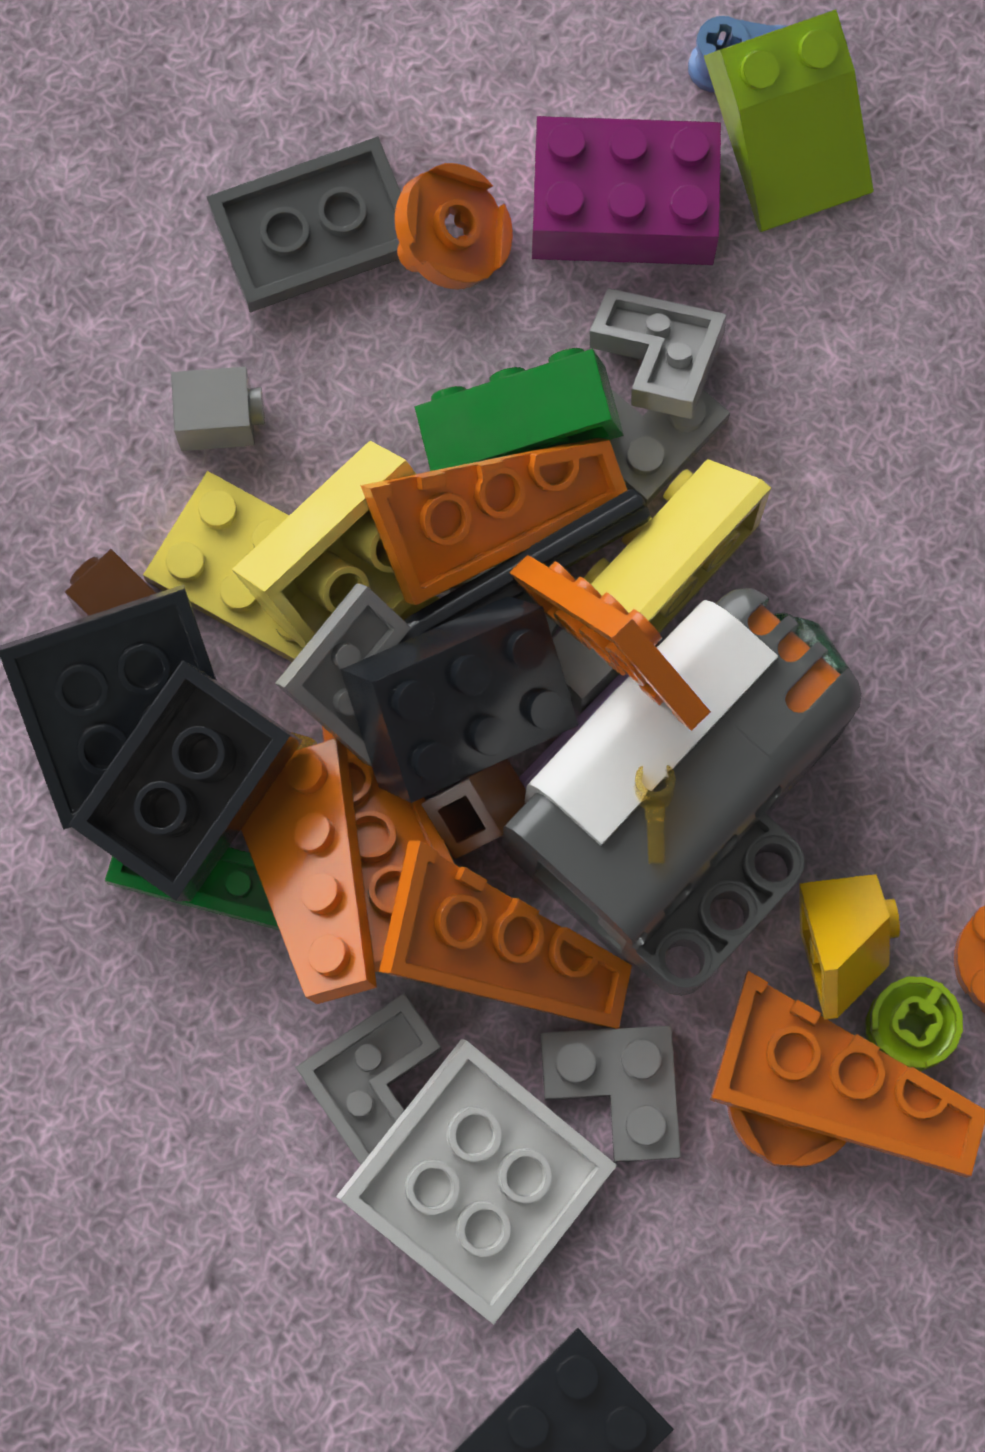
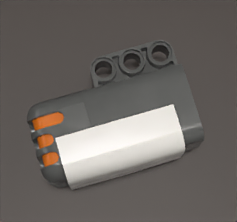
[502,588,862,996]

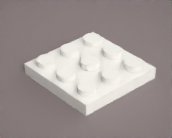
[336,1039,617,1325]

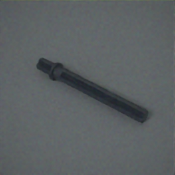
[398,489,651,644]

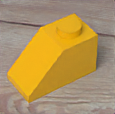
[799,874,900,1020]

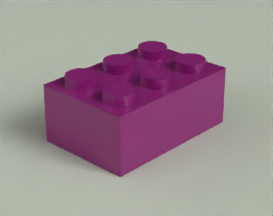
[532,116,721,265]

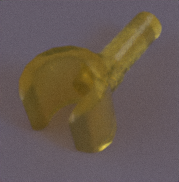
[634,765,676,864]

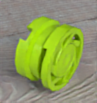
[865,976,963,1072]

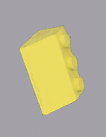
[232,441,416,648]
[584,459,771,633]

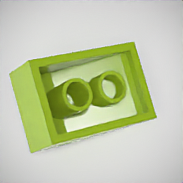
[704,9,874,232]

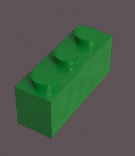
[414,348,624,471]

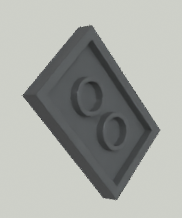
[206,136,401,312]

